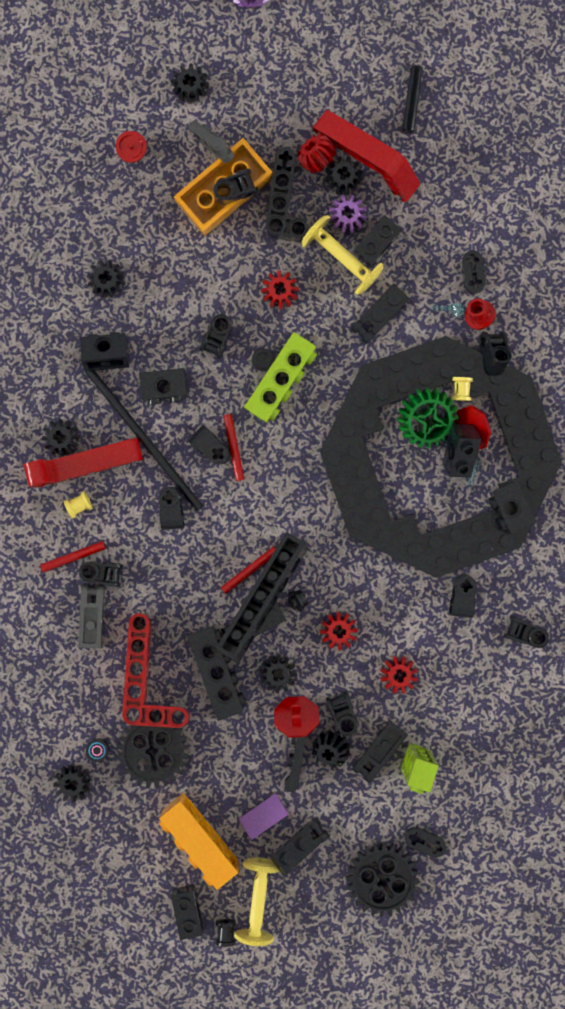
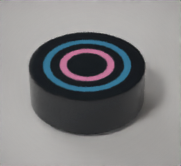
[86,738,109,762]

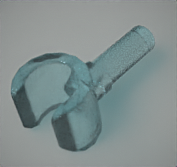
[432,303,464,317]
[468,459,482,487]

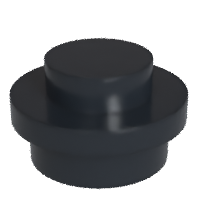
[252,348,274,371]
[288,590,308,612]

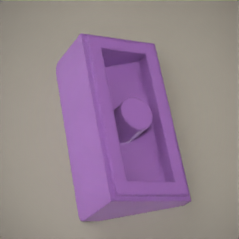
[239,793,288,840]

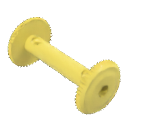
[302,215,383,295]
[234,857,280,946]

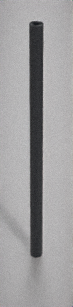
[85,371,203,511]

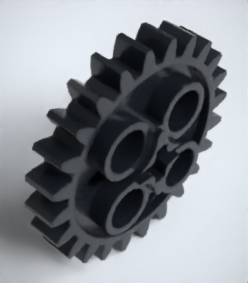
[116,715,190,788]
[346,842,420,917]

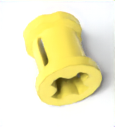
[451,377,473,401]
[64,491,93,519]

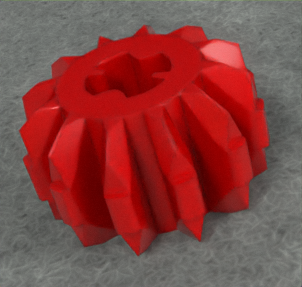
[297,133,336,174]
[261,270,299,310]
[320,611,358,650]
[380,656,418,694]

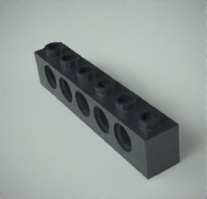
[216,532,308,664]

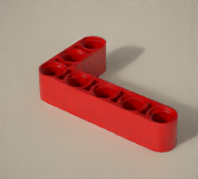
[312,110,421,203]
[23,438,143,488]
[122,613,190,728]

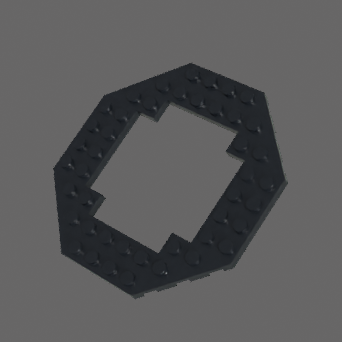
[320,336,562,578]

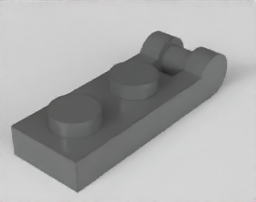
[188,120,234,163]
[78,584,105,649]

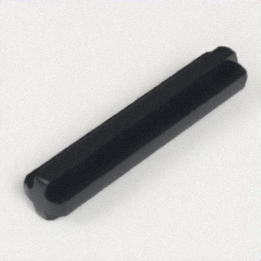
[402,65,423,133]

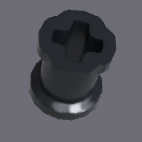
[216,919,236,947]

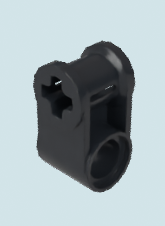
[213,169,259,205]
[199,314,233,360]
[479,332,512,375]
[188,424,230,465]
[159,487,185,530]
[79,561,124,587]
[449,574,477,618]
[503,615,549,648]
[326,690,358,736]

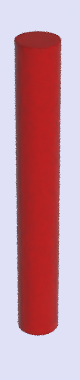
[223,414,245,481]
[40,541,106,573]
[221,546,276,594]

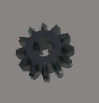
[171,63,209,104]
[325,156,363,195]
[87,260,126,298]
[42,418,81,457]
[259,654,297,693]
[312,729,350,770]
[53,763,92,803]

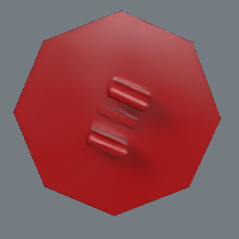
[454,405,491,450]
[274,696,320,738]

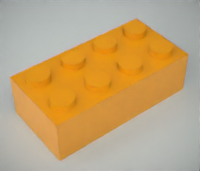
[174,138,273,236]
[159,793,240,890]

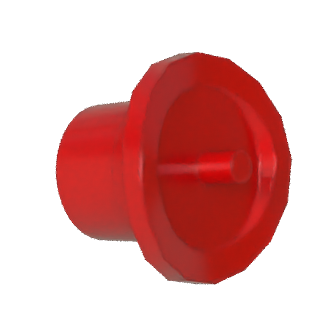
[115,131,147,163]
[465,298,496,330]

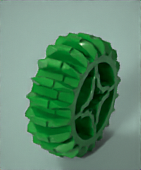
[397,387,459,449]

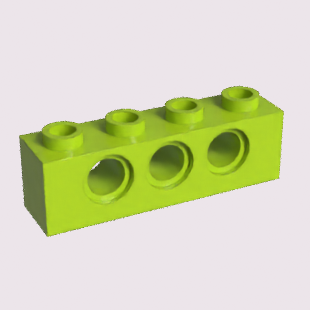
[244,332,317,423]
[401,743,439,794]

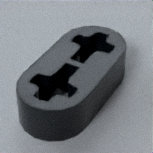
[462,250,486,294]
[404,827,446,858]

